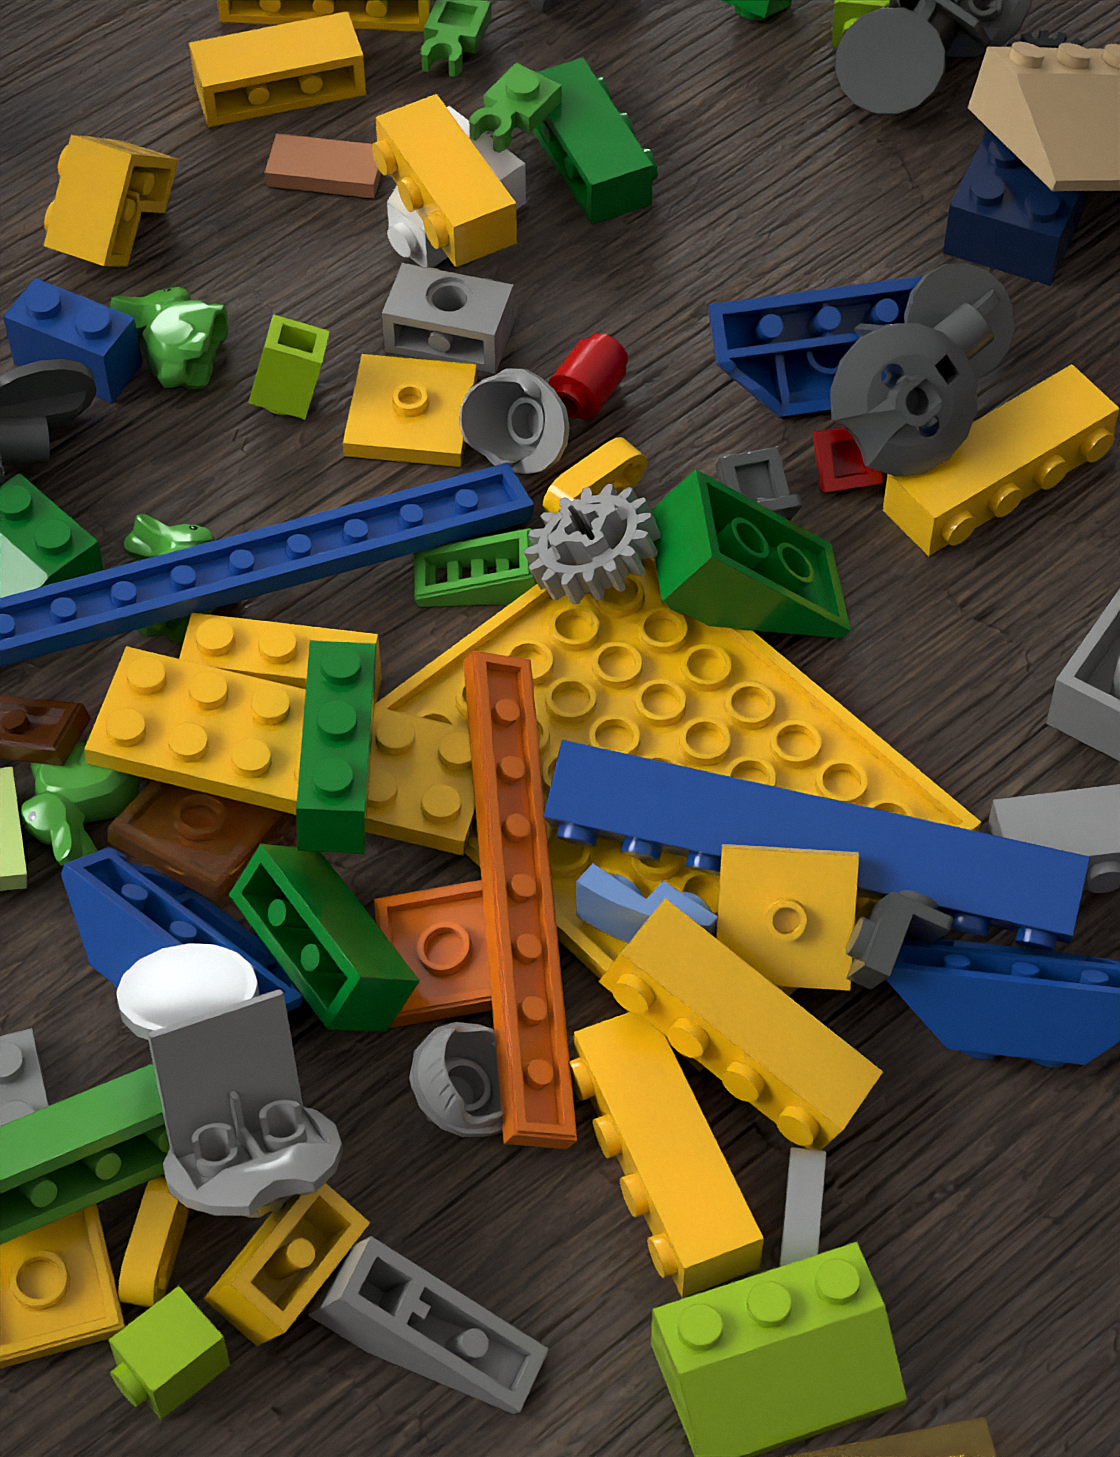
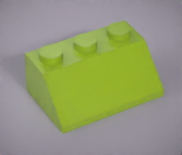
[651,1242,907,1457]

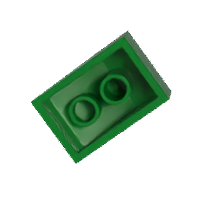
[651,469,851,638]
[0,473,104,598]

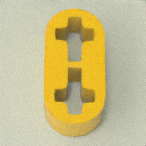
[543,437,648,514]
[118,1176,190,1308]

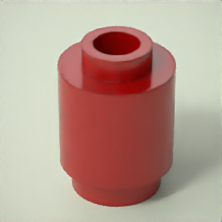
[548,333,628,420]

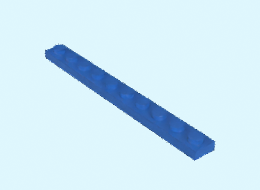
[0,463,534,667]

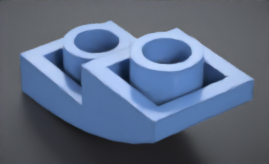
[576,863,718,943]

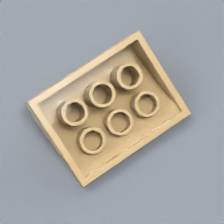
[968,42,1120,191]

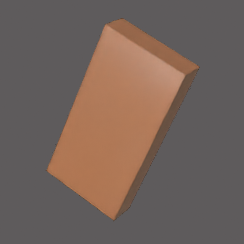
[265,133,381,199]

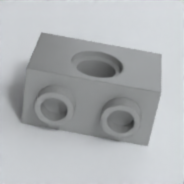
[382,263,514,374]

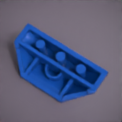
[708,276,923,418]
[61,847,304,1012]
[886,939,1120,1067]

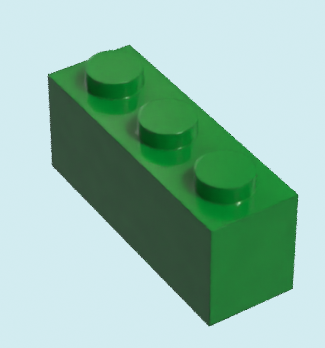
[533,57,658,225]
[296,640,376,854]
[229,844,420,1032]

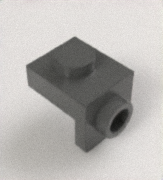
[716,446,802,521]
[846,890,954,989]

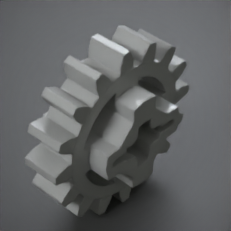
[524,484,661,604]

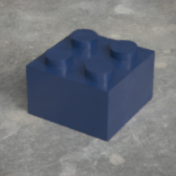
[943,130,1089,286]

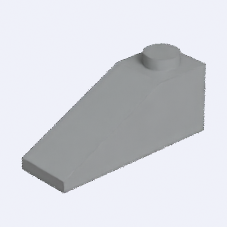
[307,1236,549,1414]

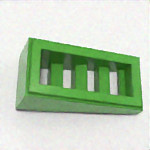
[414,528,537,607]

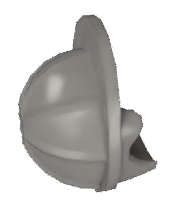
[459,368,570,474]
[409,1022,503,1137]

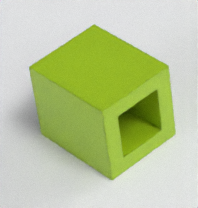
[248,314,330,419]
[109,1286,230,1420]

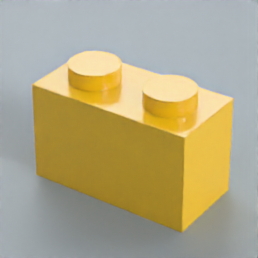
[203,1183,370,1346]

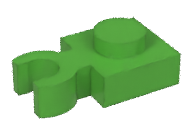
[421,0,491,77]
[469,63,562,153]

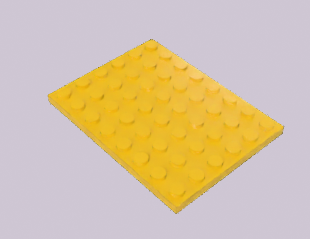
[374,557,981,1072]

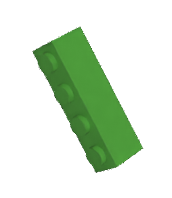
[0,1064,170,1245]

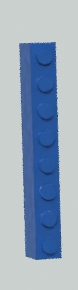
[543,740,1090,951]

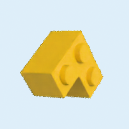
[43,135,179,267]

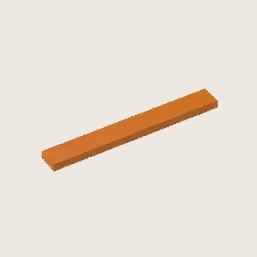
[463,650,577,1149]

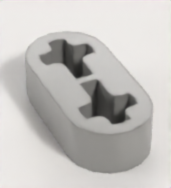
[779,1147,826,1267]

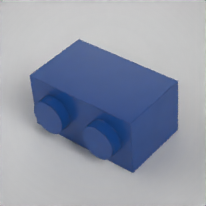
[3,278,143,403]

